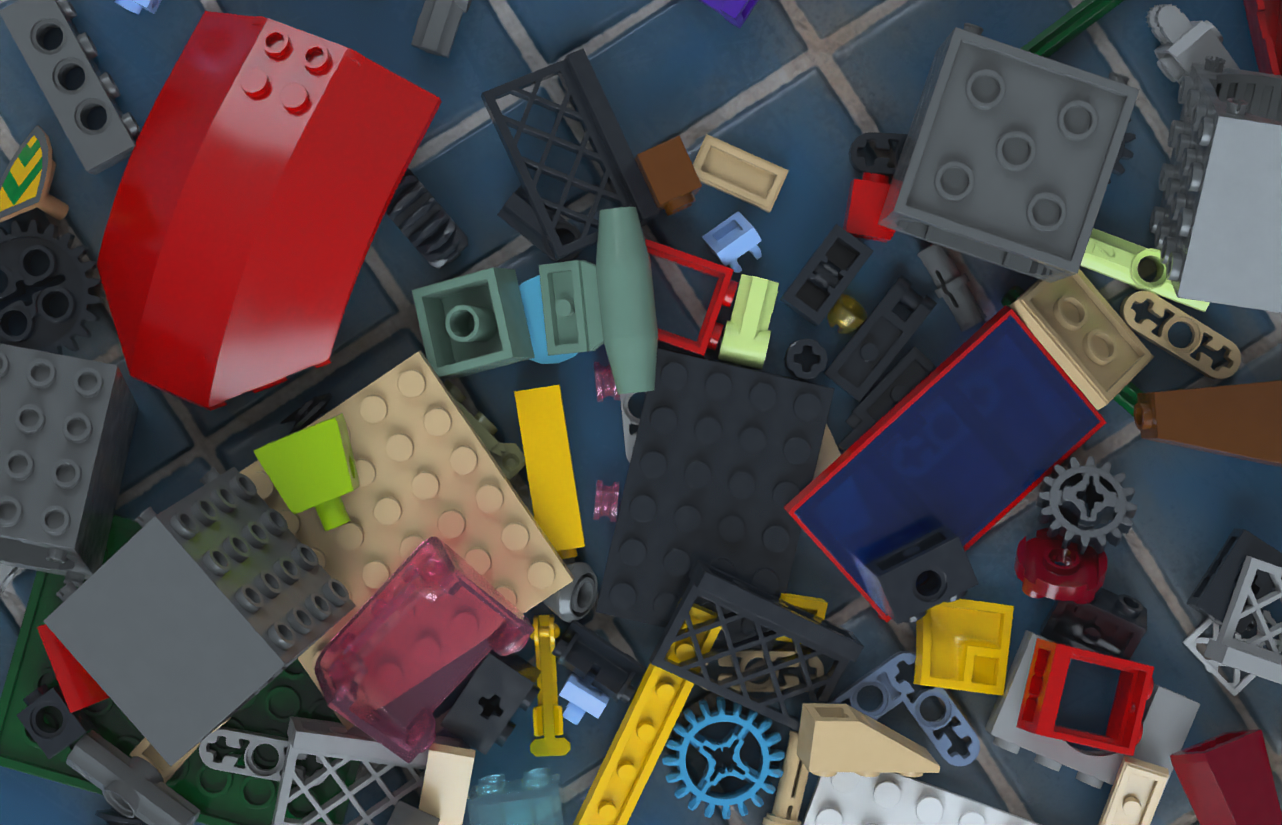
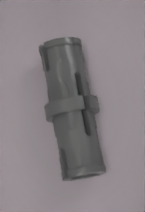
[917,244,987,332]

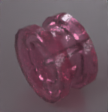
[594,362,620,402]
[593,480,620,522]

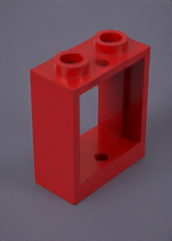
[645,239,739,356]
[1016,638,1154,756]

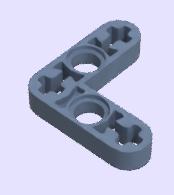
[826,651,980,766]

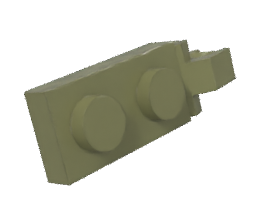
[443,379,526,480]

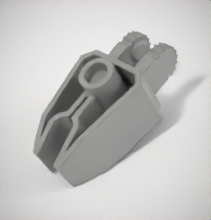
[1145,4,1240,85]

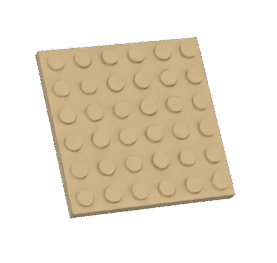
[239,350,574,730]

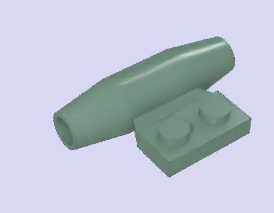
[539,207,658,394]

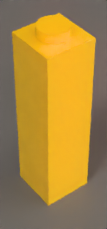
[514,385,585,559]

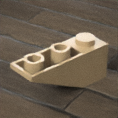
[796,703,940,777]

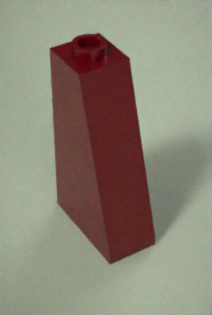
[1170,729,1282,825]

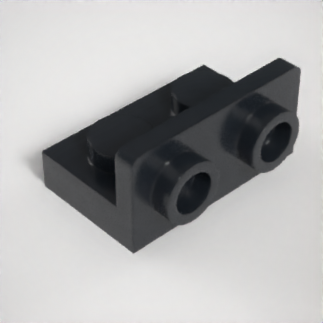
[1040,587,1147,671]

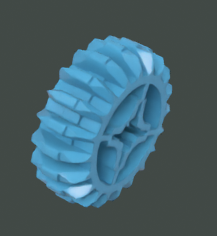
[662,696,785,819]

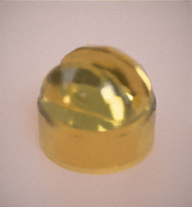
[827,294,867,334]

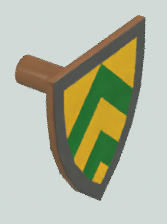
[0,125,69,223]

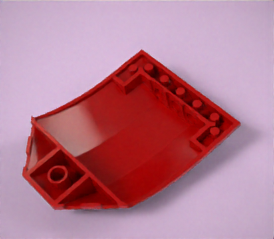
[97,11,442,411]

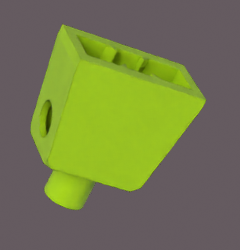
[253,413,360,531]

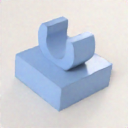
[702,211,762,273]
[559,671,610,725]

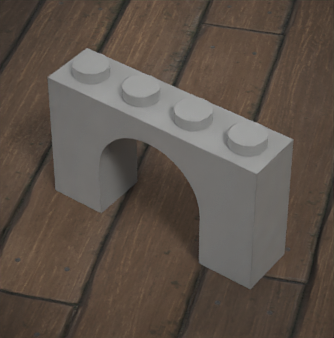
[985,630,1200,804]

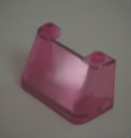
[314,536,535,764]

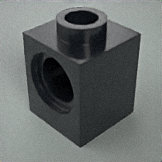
[16,684,95,759]

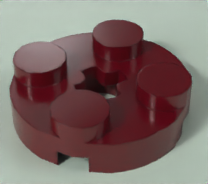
[1014,528,1108,604]

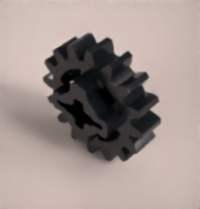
[1036,456,1137,555]

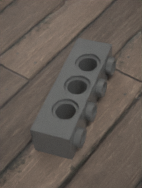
[0,0,141,175]

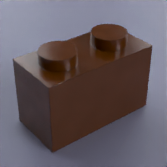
[635,135,702,216]

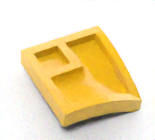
[913,599,1014,696]

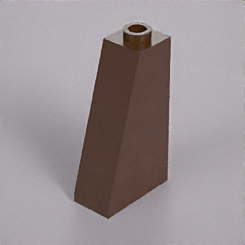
[1134,380,1282,468]

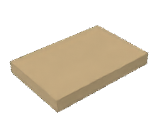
[1010,269,1154,410]

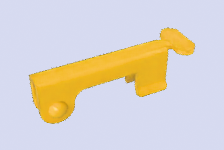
[528,614,571,757]

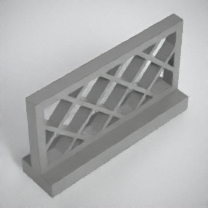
[1204,556,1282,684]
[271,716,475,825]

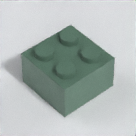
[412,267,535,379]

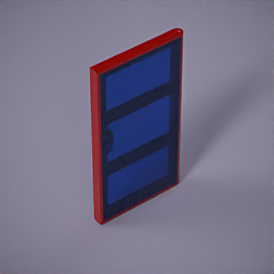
[783,305,1106,623]

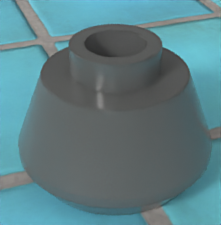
[543,562,598,623]

